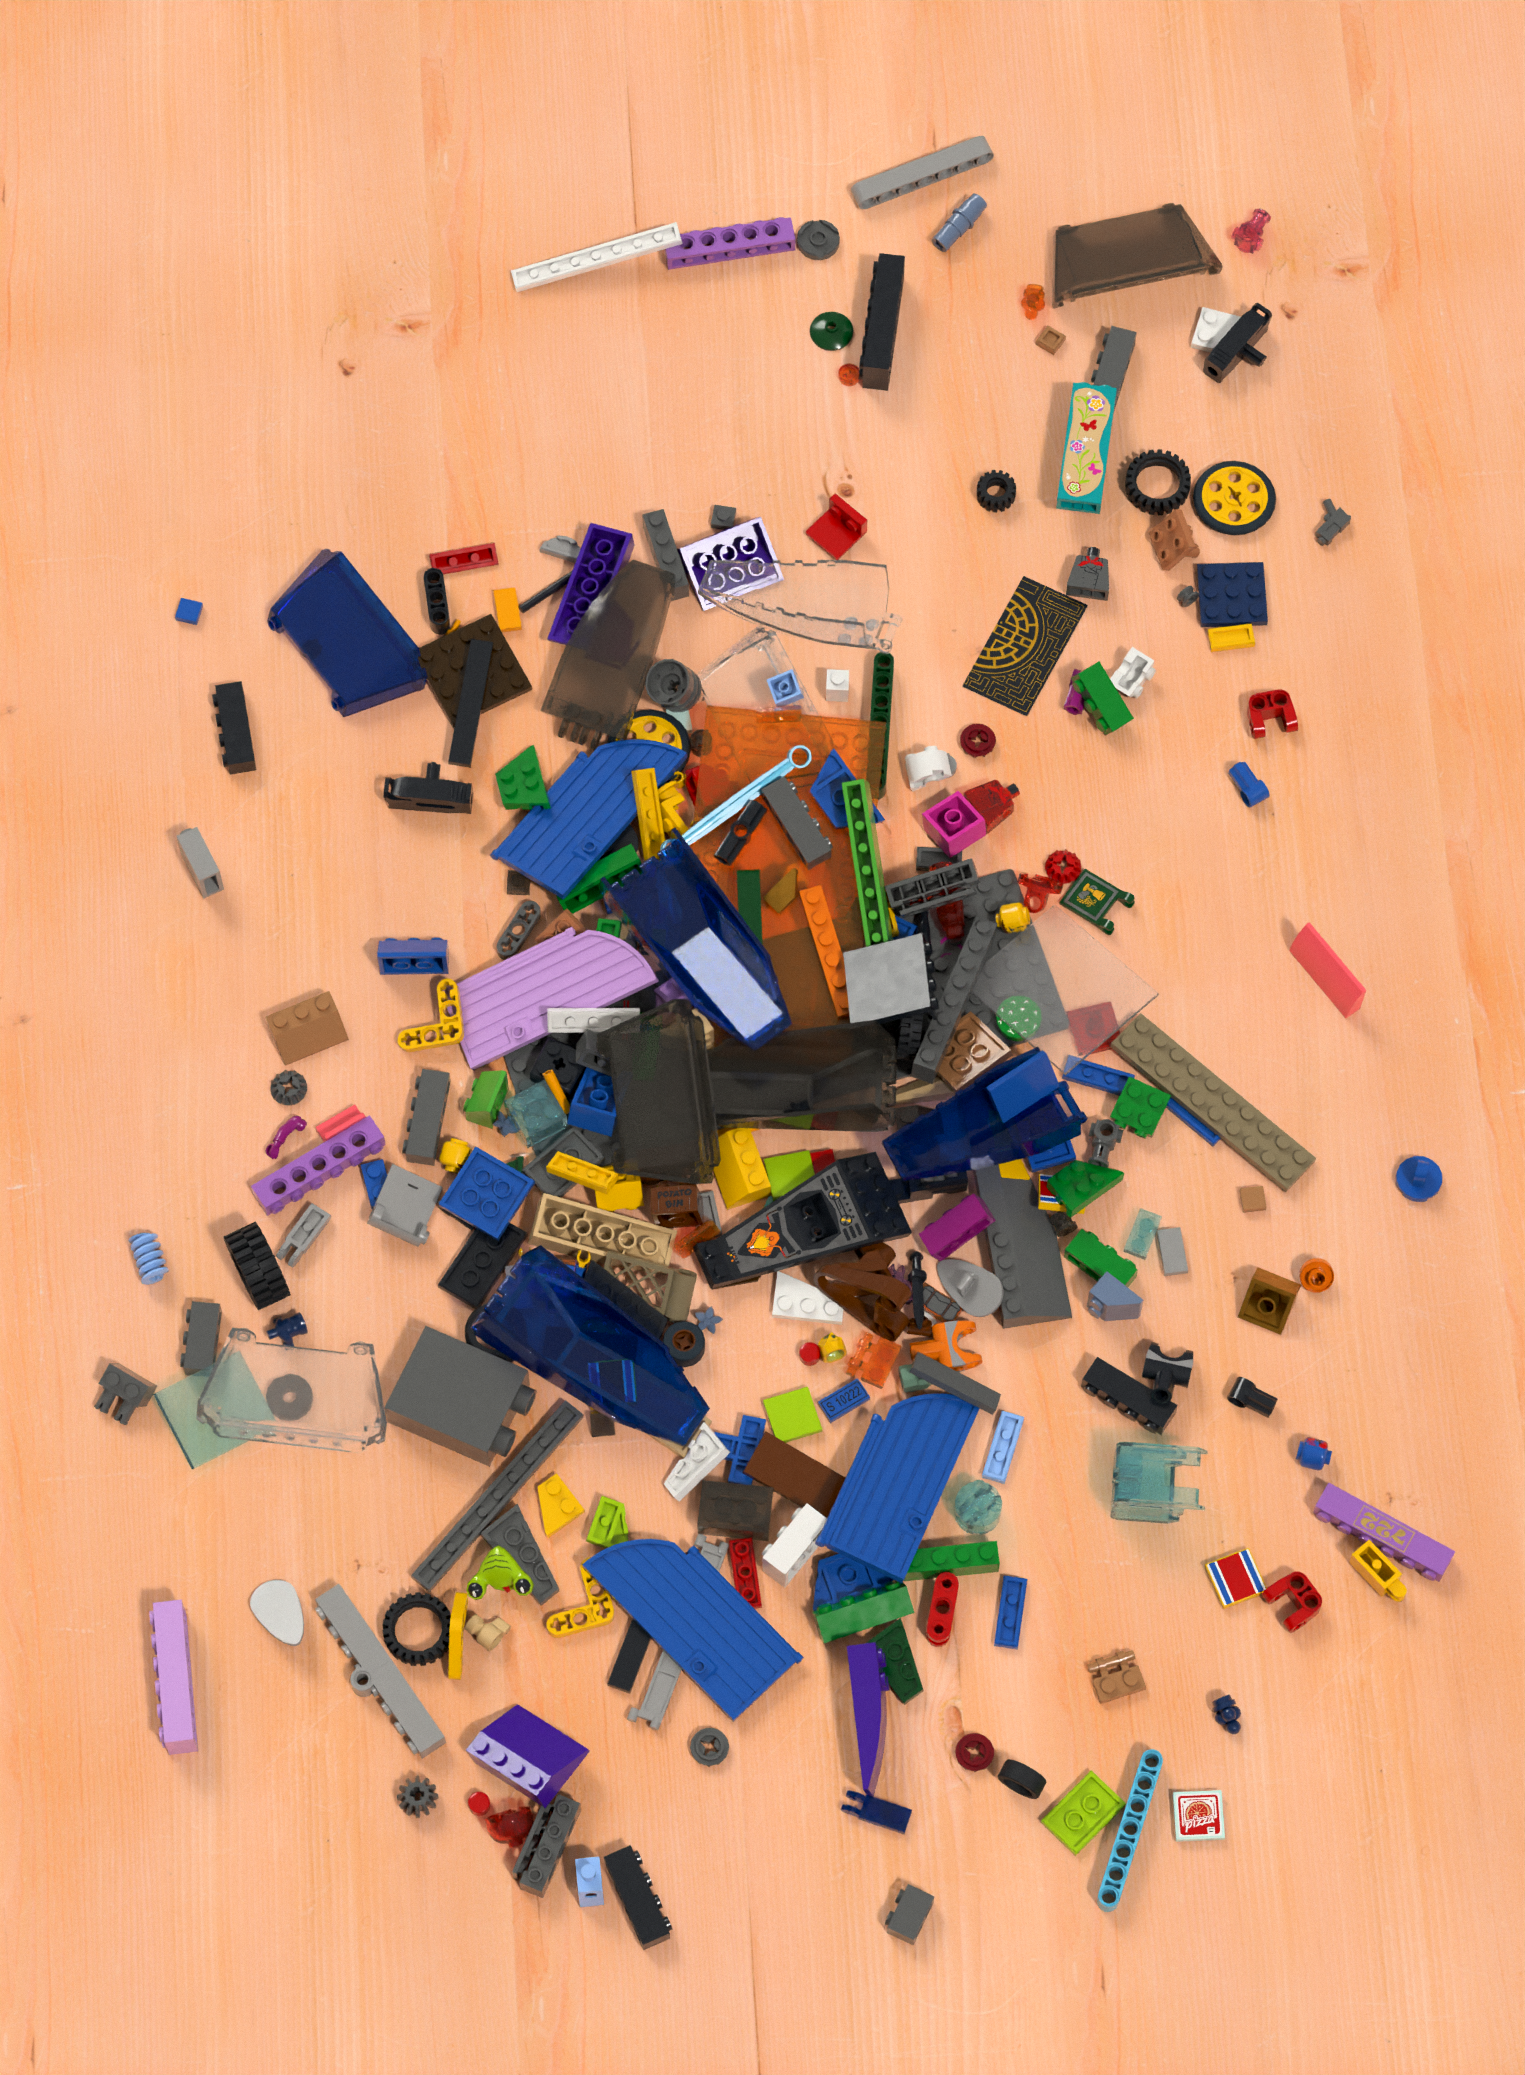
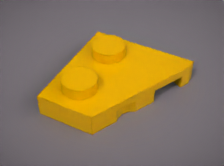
[538,1473,585,1538]

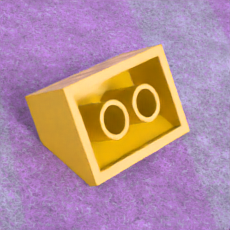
[706,1125,771,1210]

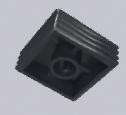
[529,1037,586,1097]

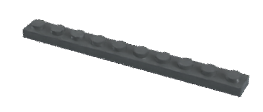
[411,1400,584,1593]

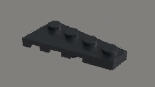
[573,1260,669,1341]

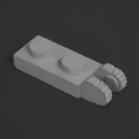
[276,1203,331,1268]

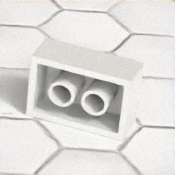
[762,1504,827,1588]

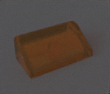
[756,705,802,724]
[674,1218,720,1258]

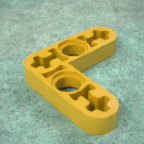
[397,978,464,1052]
[546,1557,614,1638]
[448,1592,468,1680]

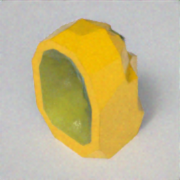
[818,1332,847,1363]

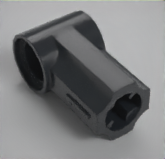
[1227,1377,1278,1418]

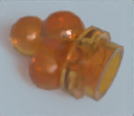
[1021,284,1045,320]

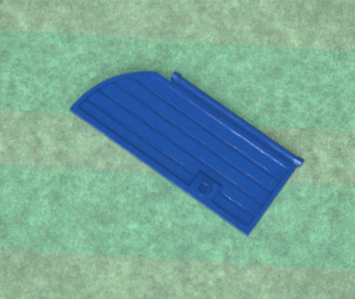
[490,739,687,900]
[815,1393,980,1583]
[582,1539,804,1722]

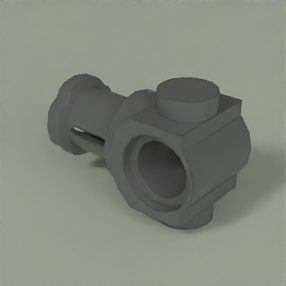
[1088,1119,1124,1168]

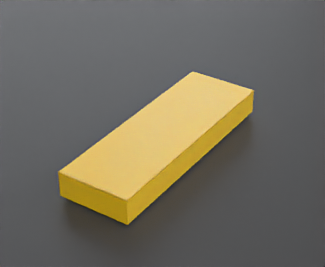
[546,1151,619,1194]

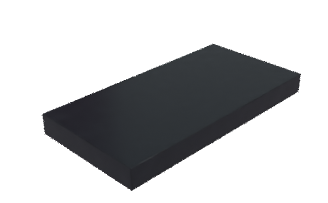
[438,1223,528,1309]

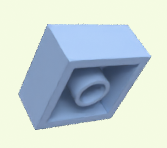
[767,669,804,709]

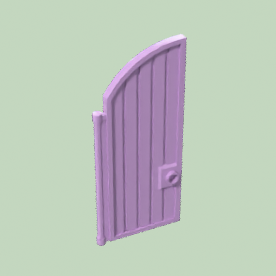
[443,926,659,1070]

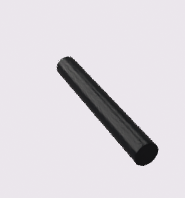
[518,570,573,613]

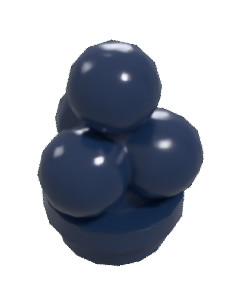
[1212,1694,1241,1734]

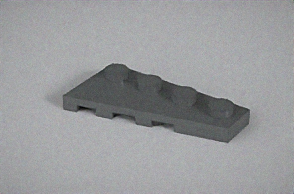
[481,1504,559,1606]

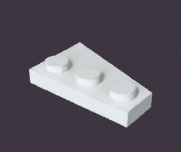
[772,1271,844,1325]
[664,1422,730,1502]

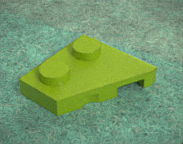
[586,1496,628,1549]

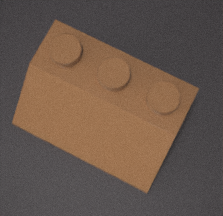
[266,991,349,1066]

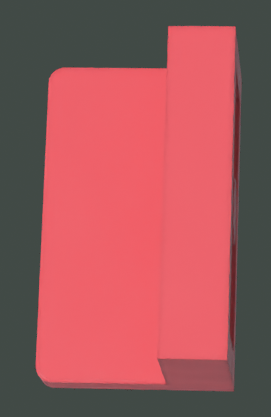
[315,1105,366,1142]

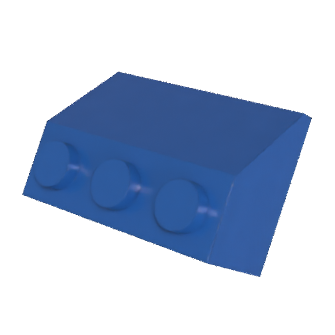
[377,938,449,975]

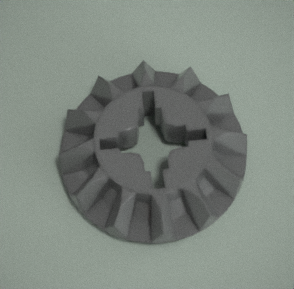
[271,1070,307,1105]
[690,1728,729,1767]

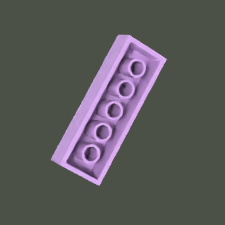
[149,1599,198,1755]

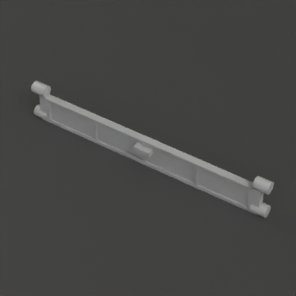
[627,1534,729,1731]

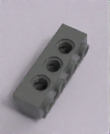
[885,858,981,918]
[512,1794,581,1898]

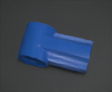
[1228,762,1270,808]

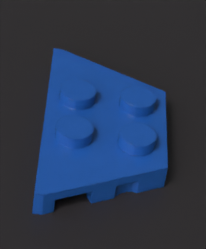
[809,749,885,829]
[813,1554,894,1611]

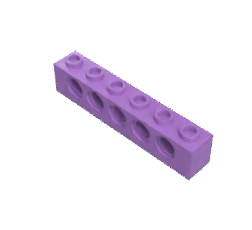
[664,217,795,270]
[251,1115,386,1216]

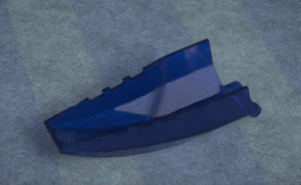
[882,1047,1088,1181]

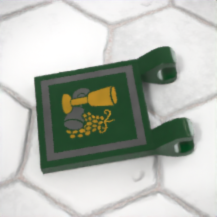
[1059,869,1135,935]

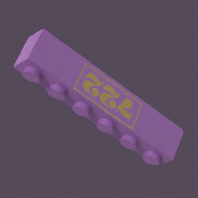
[1313,1483,1455,1582]

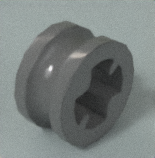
[1177,586,1199,607]

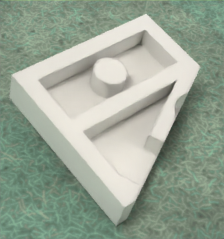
[1191,307,1241,353]

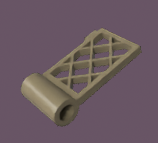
[604,1251,697,1323]

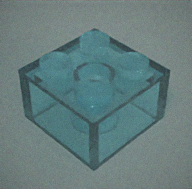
[504,1080,568,1148]

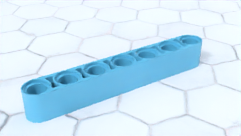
[1097,1749,1163,1912]

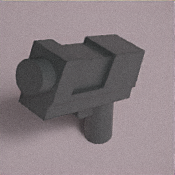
[1315,499,1351,546]

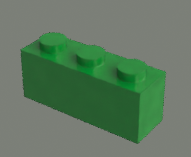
[1071,661,1134,735]
[1064,1229,1138,1287]

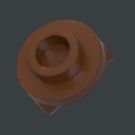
[907,1316,932,1337]

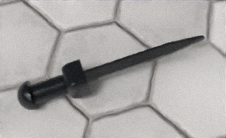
[908,1251,927,1330]

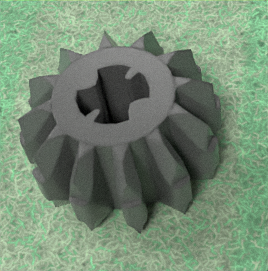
[397,1776,439,1818]

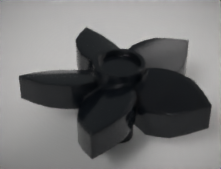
[783,1099,810,1118]

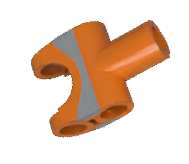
[909,1321,983,1372]

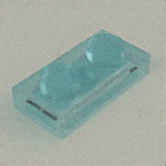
[1124,1208,1162,1260]

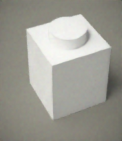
[826,669,849,702]

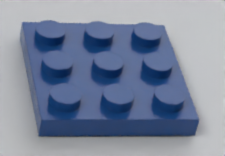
[439,1147,535,1241]

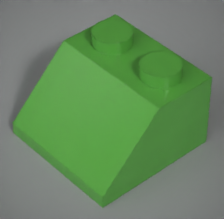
[463,1070,509,1129]

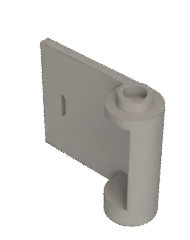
[367,1164,443,1247]

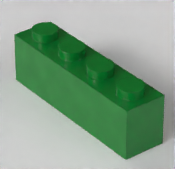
[556,844,647,914]
[904,1541,1000,1581]
[812,1580,914,1643]

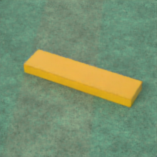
[631,768,667,861]

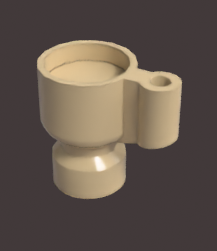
[465,1614,511,1651]

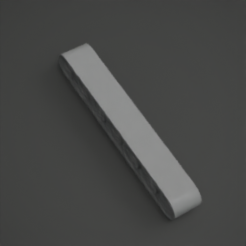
[851,136,994,209]

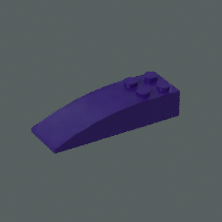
[547,523,635,652]
[847,1642,889,1797]

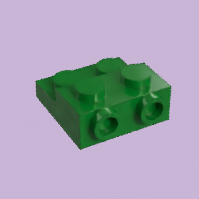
[1110,1076,1171,1139]

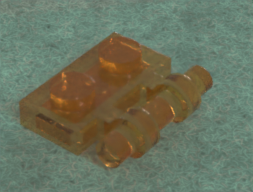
[846,1332,902,1389]

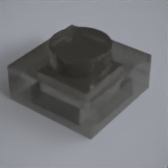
[507,870,531,895]

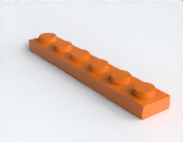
[799,885,849,1019]

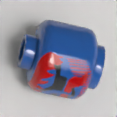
[1296,1437,1332,1471]

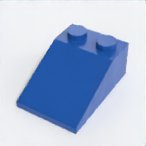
[567,1067,633,1137]

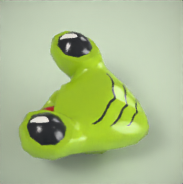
[467,1545,534,1600]

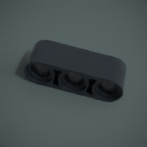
[424,568,450,635]

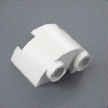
[1110,647,1156,699]
[905,746,952,791]

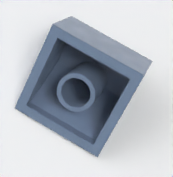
[1087,1272,1143,1321]

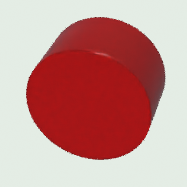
[799,1342,820,1366]
[468,1792,491,1816]

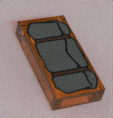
[912,1282,964,1323]

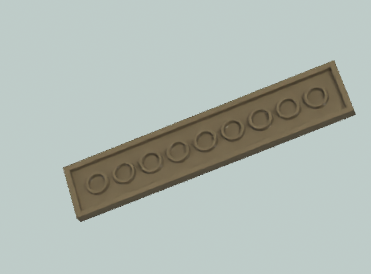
[1110,1013,1316,1192]

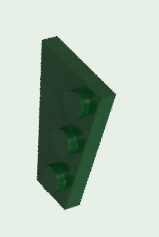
[867,1618,924,1705]

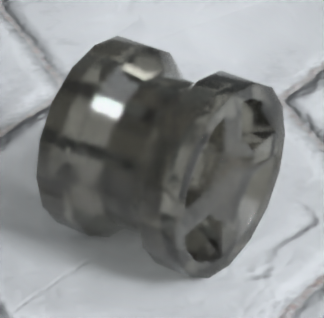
[690,729,713,757]
[1049,1211,1078,1237]

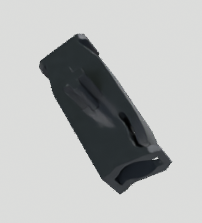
[1203,303,1272,383]
[384,762,474,814]

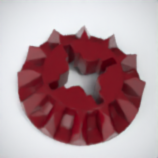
[960,724,996,758]
[955,1733,994,1772]

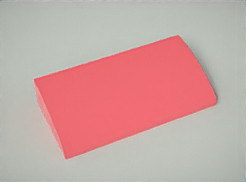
[1289,922,1366,1018]

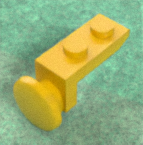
[658,781,695,856]

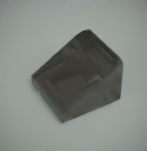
[590,1409,615,1437]

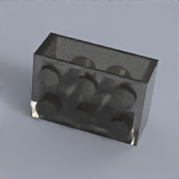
[697,1480,774,1541]

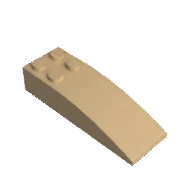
[528,1193,677,1275]

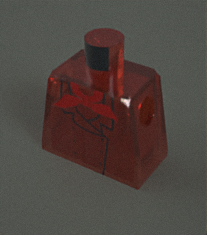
[963,780,1020,834]

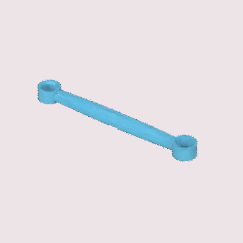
[660,745,812,861]

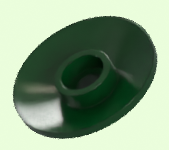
[810,312,853,351]

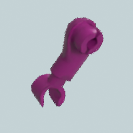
[265,1115,307,1159]

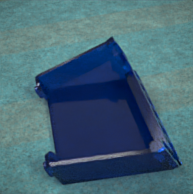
[267,549,428,717]

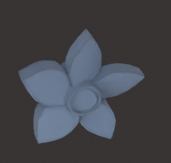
[493,1111,518,1137]
[695,1306,723,1334]

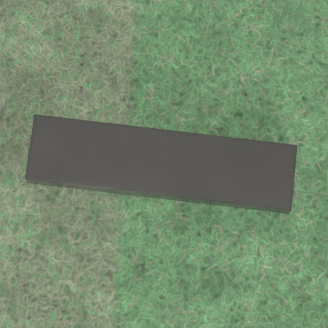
[910,1352,1001,1415]

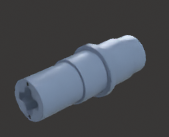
[932,193,987,252]

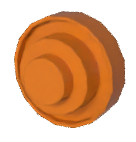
[1299,1258,1334,1293]

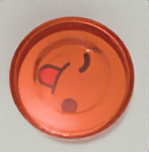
[838,363,860,386]

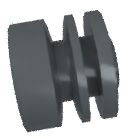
[645,659,702,712]

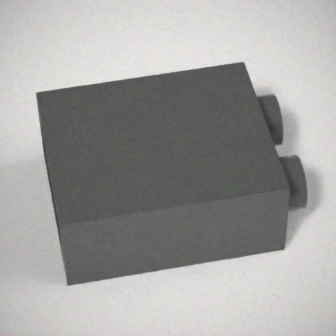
[384,1326,537,1467]

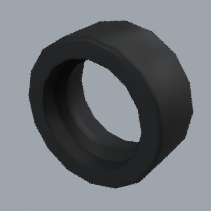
[998,1759,1047,1799]

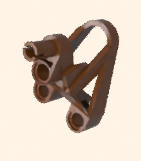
[814,1242,912,1342]

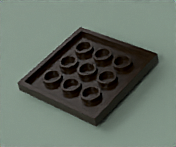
[412,614,532,728]

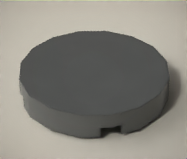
[797,220,840,260]

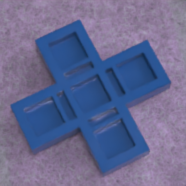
[715,1415,766,1488]

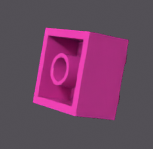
[922,791,986,858]

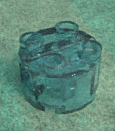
[954,1480,1002,1535]

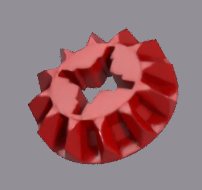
[1045,849,1081,884]

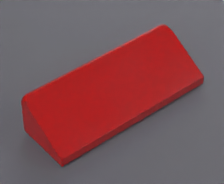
[429,542,499,575]

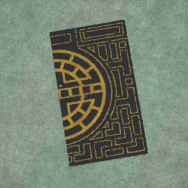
[962,576,1088,716]

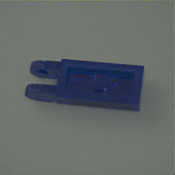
[841,1790,912,1835]

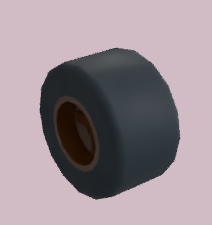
[663,1321,705,1367]

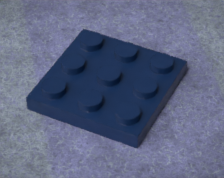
[1197,562,1268,627]

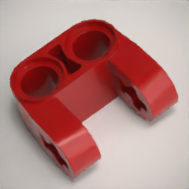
[1247,689,1298,739]
[1261,1571,1322,1633]

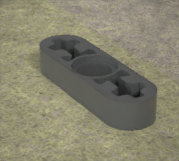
[497,901,541,960]

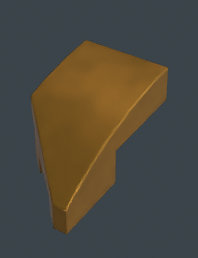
[763,868,799,914]

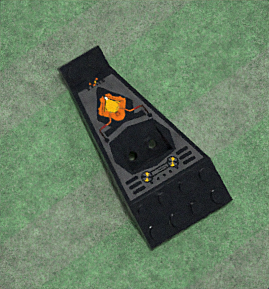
[693,1152,912,1288]

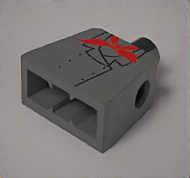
[1066,547,1109,601]

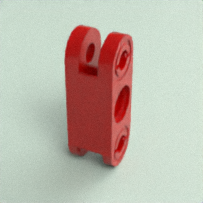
[926,1572,959,1647]

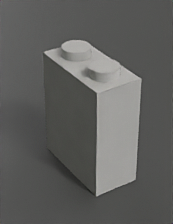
[177,827,224,899]

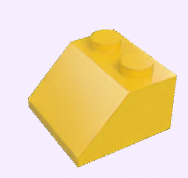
[594,1162,644,1212]

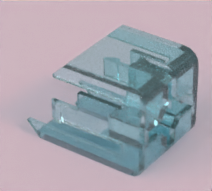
[1110,1442,1208,1524]

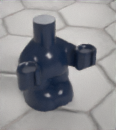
[266,1312,308,1351]

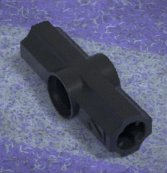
[714,800,767,867]

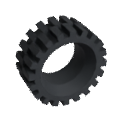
[223,1221,291,1310]

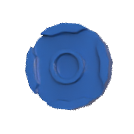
[1396,1156,1442,1202]

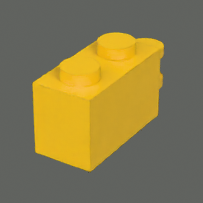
[1349,1540,1407,1602]

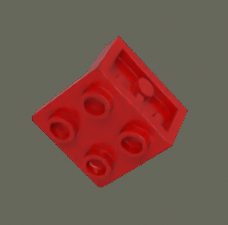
[806,493,868,560]

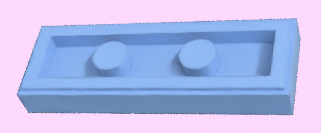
[982,1411,1024,1484]

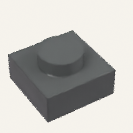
[711,505,736,530]

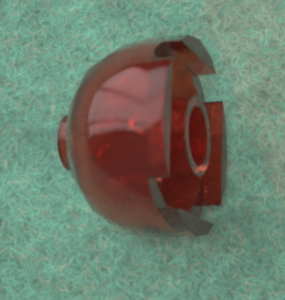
[483,1805,534,1848]

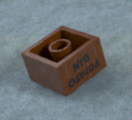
[650,1182,704,1228]

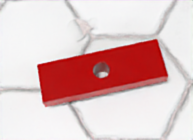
[729,1537,762,1609]

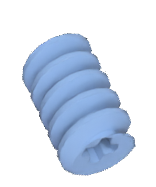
[128,1233,169,1285]

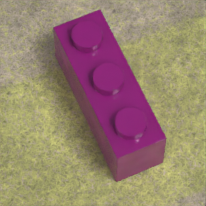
[919,1193,996,1261]

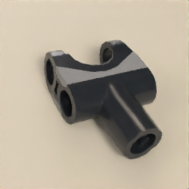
[1142,1342,1193,1404]

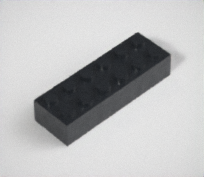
[859,253,905,391]

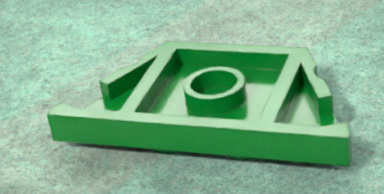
[495,745,551,810]
[1046,1160,1124,1218]

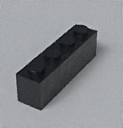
[212,681,257,775]
[1081,1357,1178,1435]
[604,1845,673,1950]

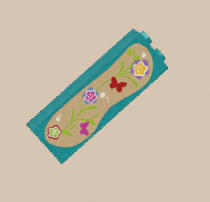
[1056,382,1117,514]

